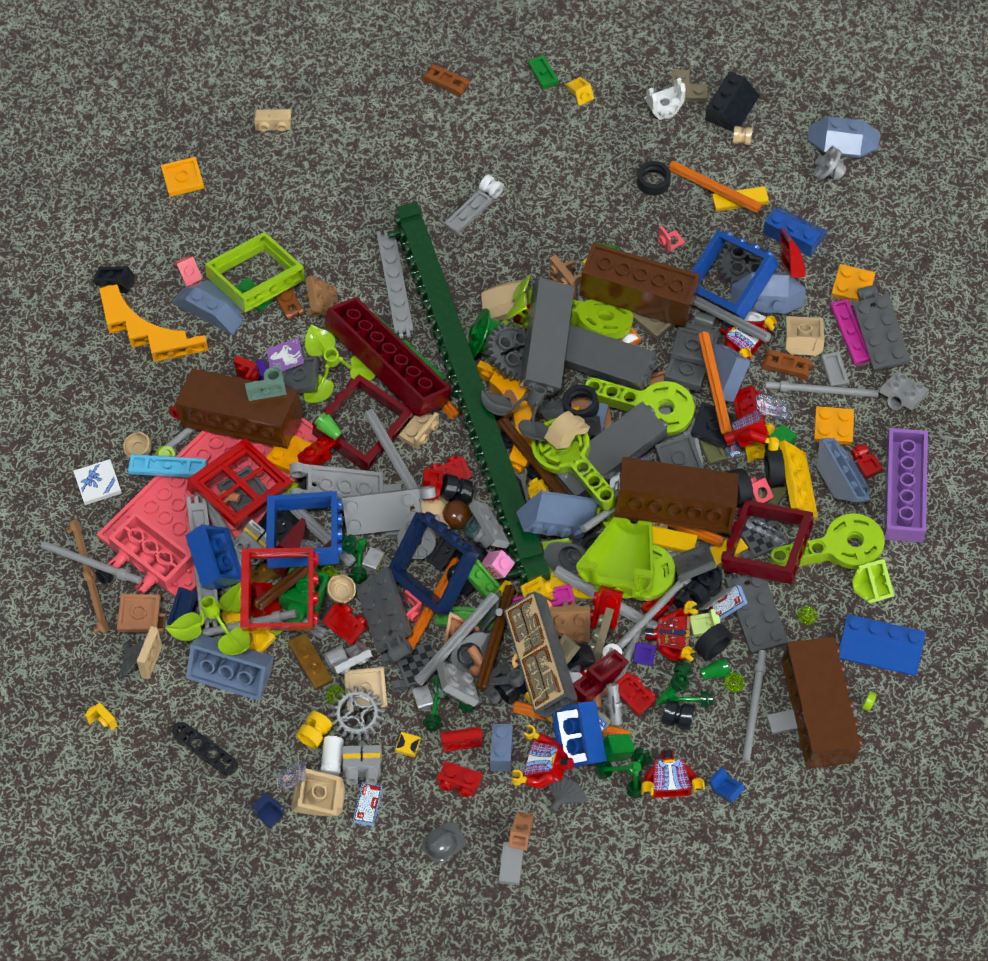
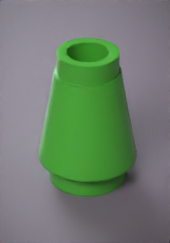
[314,412,342,440]

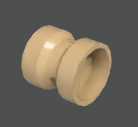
[733,126,752,145]

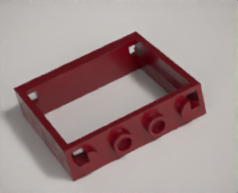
[312,374,413,471]
[721,500,814,585]

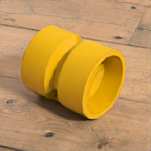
[295,711,333,749]

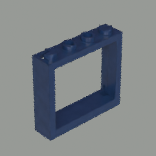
[388,511,480,615]

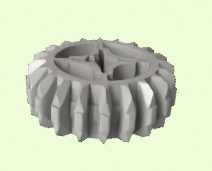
[330,686,385,741]

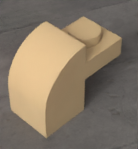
[544,411,590,449]

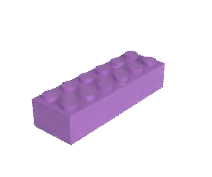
[884,428,928,543]

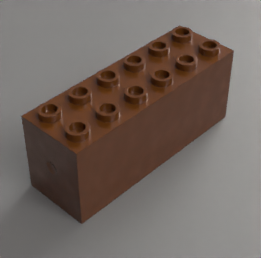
[579,242,700,328]
[175,369,303,449]
[614,457,739,534]
[781,637,862,769]

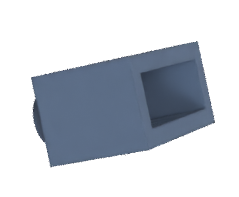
[490,724,513,772]

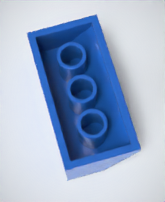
[839,614,926,676]

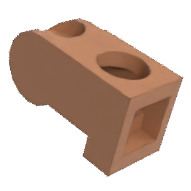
[508,811,534,851]

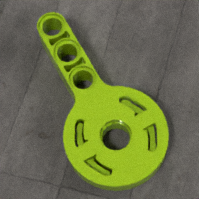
[527,288,633,339]
[585,378,695,437]
[532,418,616,510]
[596,506,676,601]
[770,513,885,570]

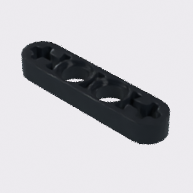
[172,722,237,776]

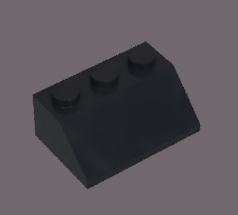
[705,71,760,132]

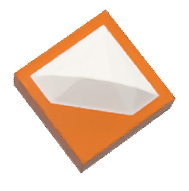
[617,328,641,345]

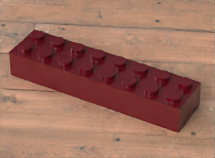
[324,297,451,417]

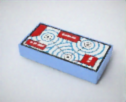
[708,585,748,620]
[353,783,382,826]

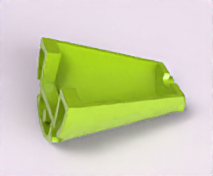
[576,517,654,598]

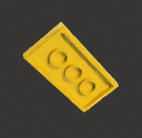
[779,440,818,521]

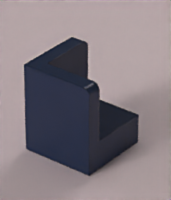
[251,792,285,828]

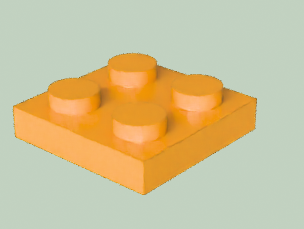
[161,157,204,197]
[831,264,876,302]
[814,406,854,445]
[266,435,312,474]

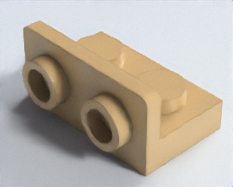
[254,109,291,132]
[399,412,440,449]

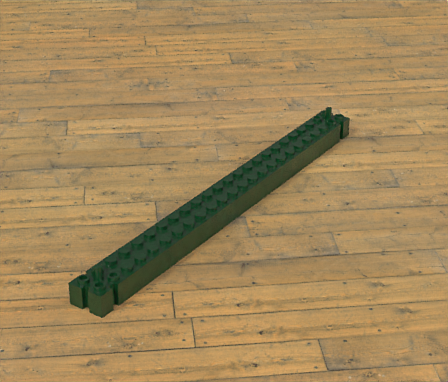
[387,202,550,586]

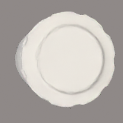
[320,736,344,776]

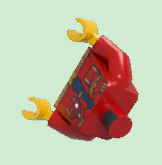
[645,601,698,662]

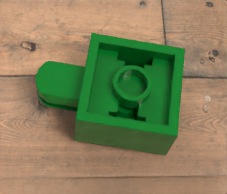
[279,567,329,623]

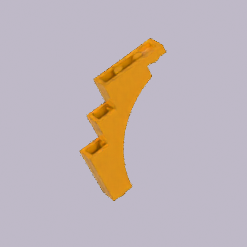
[99,284,208,362]
[477,360,543,474]

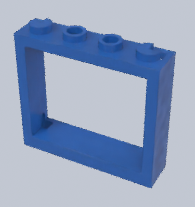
[691,230,779,320]
[266,491,343,568]

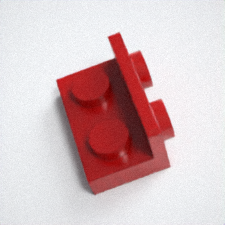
[233,356,261,381]
[734,385,766,421]
[297,437,336,466]
[429,455,472,480]
[590,586,624,630]
[322,603,369,645]
[615,671,656,716]
[440,727,483,752]
[436,761,483,797]

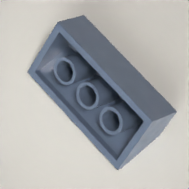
[517,490,597,539]
[186,634,274,701]

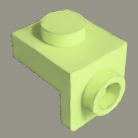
[690,609,720,637]

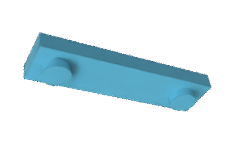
[128,454,207,478]

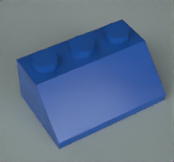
[763,207,828,257]
[185,525,241,589]
[552,701,607,768]

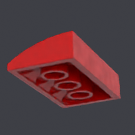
[780,228,806,278]

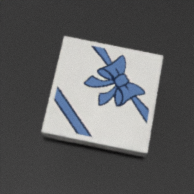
[74,459,122,505]

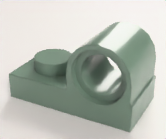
[245,367,287,401]

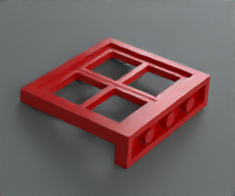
[187,438,292,528]

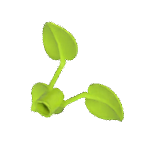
[501,274,532,329]
[303,325,376,404]
[166,582,251,656]

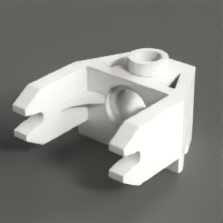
[644,78,686,120]

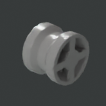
[473,526,490,548]

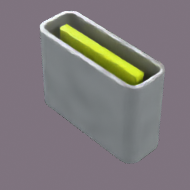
[362,547,385,572]
[412,685,433,710]

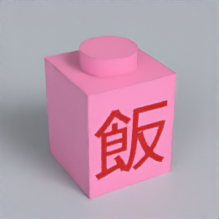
[482,550,515,579]

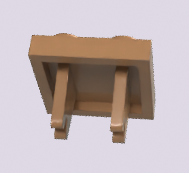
[549,254,582,300]
[304,275,339,318]
[550,601,590,642]

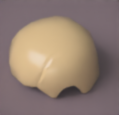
[123,431,152,458]
[326,574,356,604]

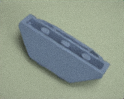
[807,116,880,158]
[730,272,806,313]
[172,280,243,335]
[817,438,870,502]

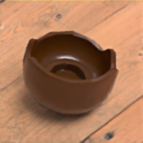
[442,500,472,530]

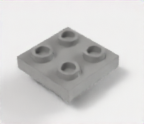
[880,372,929,410]
[324,642,373,674]
[436,661,479,707]

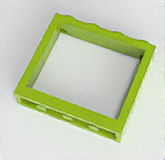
[205,232,305,313]

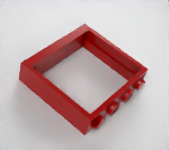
[240,548,319,631]

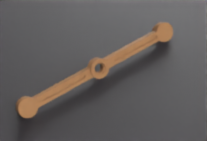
[66,519,110,633]

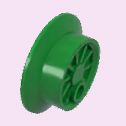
[468,308,501,358]

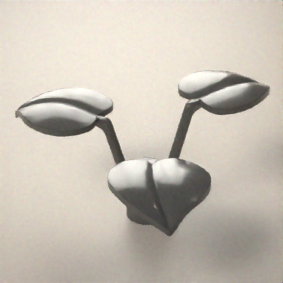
[481,384,564,441]

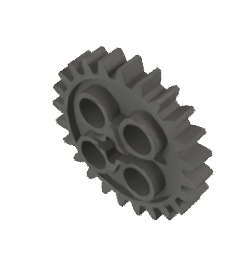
[717,237,776,287]
[484,322,526,381]

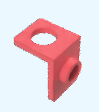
[657,226,685,252]
[173,256,202,286]
[750,477,774,503]
[404,590,423,623]

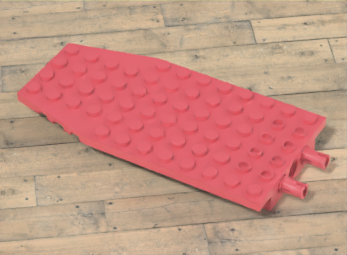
[96,417,318,598]

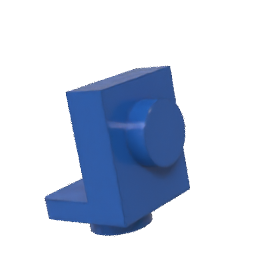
[709,767,745,803]

